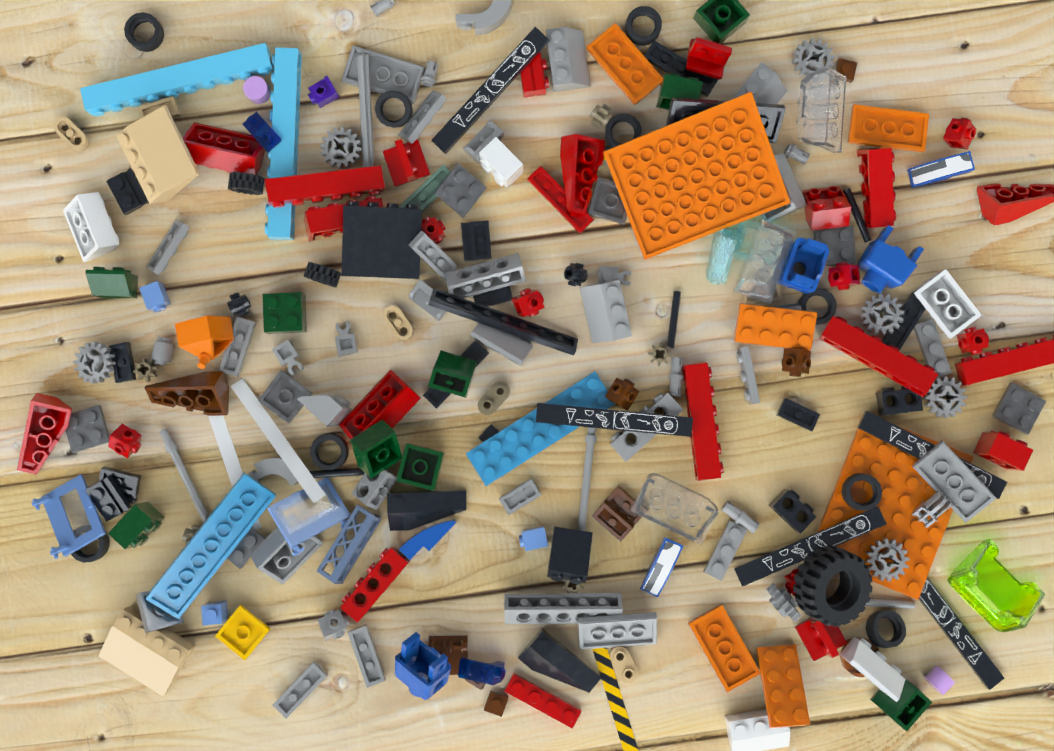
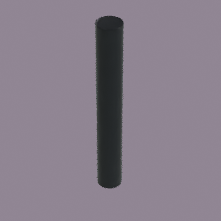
[843,188,872,243]
[667,291,681,349]
[309,468,365,478]

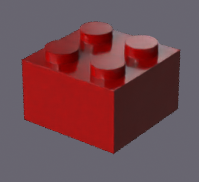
[973,431,1033,471]

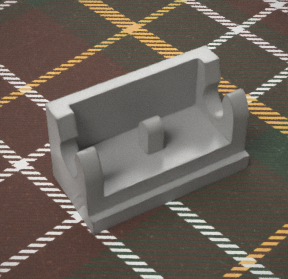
[463,120,504,163]
[409,280,447,321]

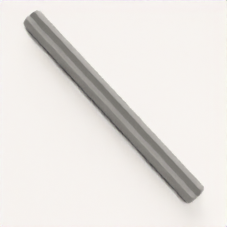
[357,54,374,167]

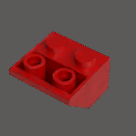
[802,186,851,231]

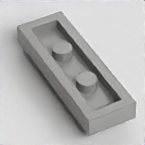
[398,90,446,144]
[146,219,189,275]
[409,231,458,281]
[219,317,256,377]
[914,319,952,378]
[736,346,760,405]
[703,520,747,581]
[347,625,386,688]
[272,661,328,719]

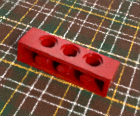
[340,546,410,623]

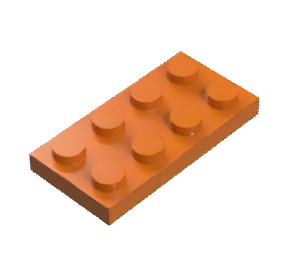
[586,23,663,106]
[848,104,929,153]
[734,303,817,351]
[688,604,760,692]
[756,644,810,729]

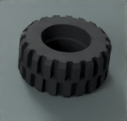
[793,546,873,627]

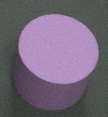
[243,76,271,104]
[924,665,955,695]

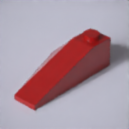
[560,134,605,214]
[976,183,1054,225]
[17,393,72,475]

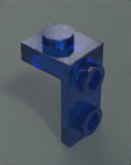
[243,111,282,152]
[458,658,506,685]

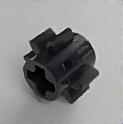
[564,263,588,286]
[227,292,251,316]

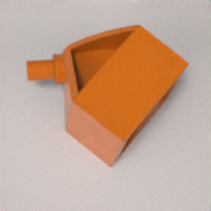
[175,315,234,369]

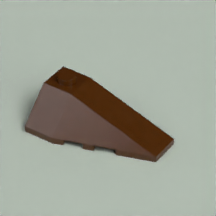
[145,371,229,416]

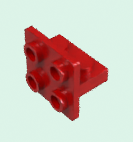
[686,37,732,80]
[383,139,430,187]
[795,617,847,661]

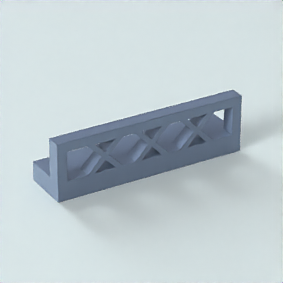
[317,505,382,584]

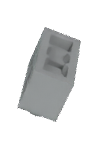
[351,469,397,510]

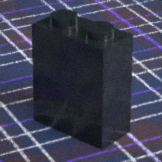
[547,526,593,584]

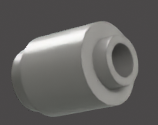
[151,337,174,366]

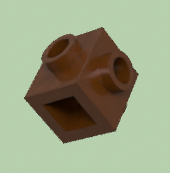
[782,348,811,377]
[605,377,640,411]

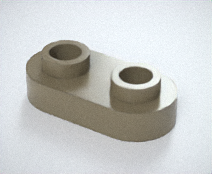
[478,382,510,415]

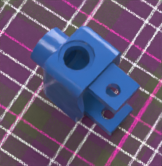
[857,225,924,293]
[778,237,829,294]
[395,632,451,700]

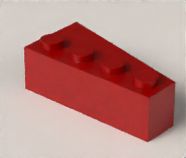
[857,148,896,228]
[304,196,383,242]

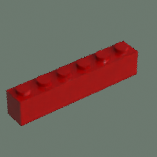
[265,165,385,208]
[819,316,938,397]
[955,335,1054,386]
[682,363,724,481]

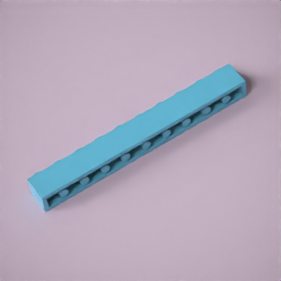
[80,43,274,116]
[265,48,302,240]

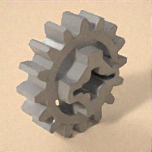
[792,38,835,81]
[320,127,362,170]
[860,293,904,336]
[73,342,116,383]
[923,377,967,418]
[864,538,910,582]
[766,583,802,622]

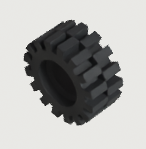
[228,172,265,195]
[304,262,341,288]

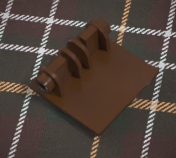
[428,635,468,675]

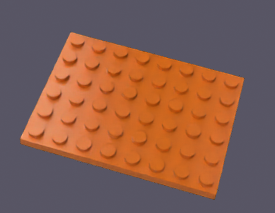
[603,92,791,260]
[817,424,974,600]

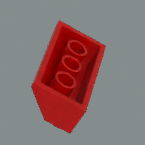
[182,122,267,175]
[339,369,421,439]

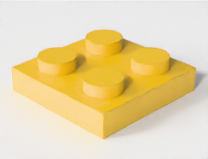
[215,605,271,661]

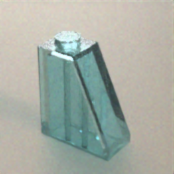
[706,229,737,285]

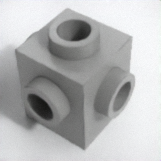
[318,610,349,641]

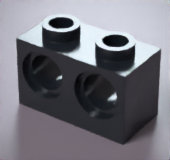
[876,386,923,416]
[768,489,816,534]

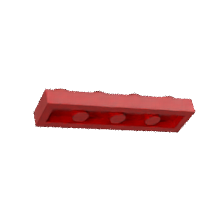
[527,166,594,234]
[504,673,582,729]

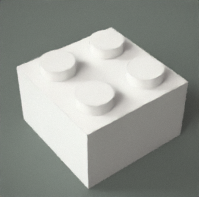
[479,137,523,188]

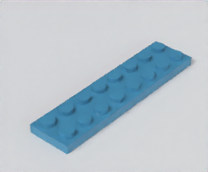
[466,372,616,486]
[145,473,276,619]

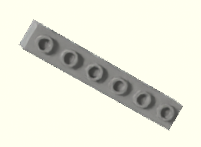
[504,593,623,624]

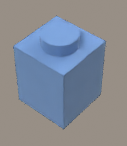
[139,281,171,313]
[519,526,548,551]
[201,601,228,626]

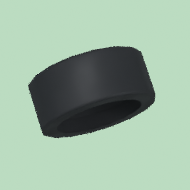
[625,6,662,46]
[124,12,164,52]
[375,91,413,128]
[605,113,642,148]
[798,288,837,325]
[310,434,349,470]
[841,473,882,511]
[71,525,110,563]
[866,610,906,648]

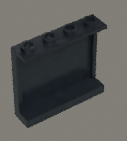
[341,201,422,279]

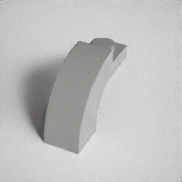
[456,0,513,35]
[247,458,299,486]

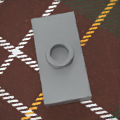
[499,478,542,515]

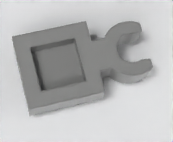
[598,266,631,286]
[335,321,358,357]
[272,339,304,375]

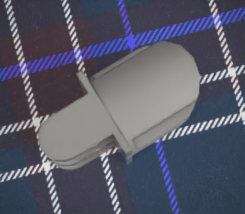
[911,490,953,528]

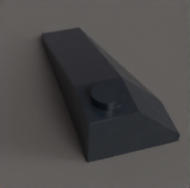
[387,491,467,531]
[518,628,602,693]

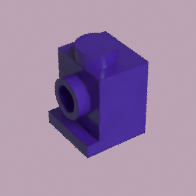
[307,76,339,108]

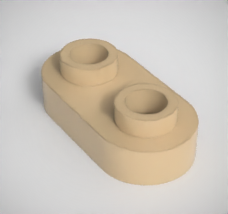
[54,117,89,151]
[383,305,413,341]
[610,646,638,683]

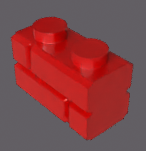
[520,52,549,98]

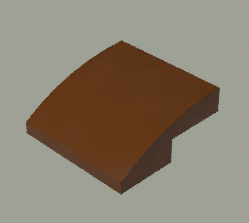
[592,485,647,542]

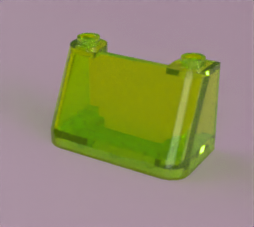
[947,539,1046,632]

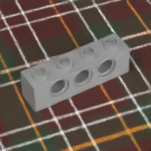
[444,253,526,298]
[609,393,683,462]

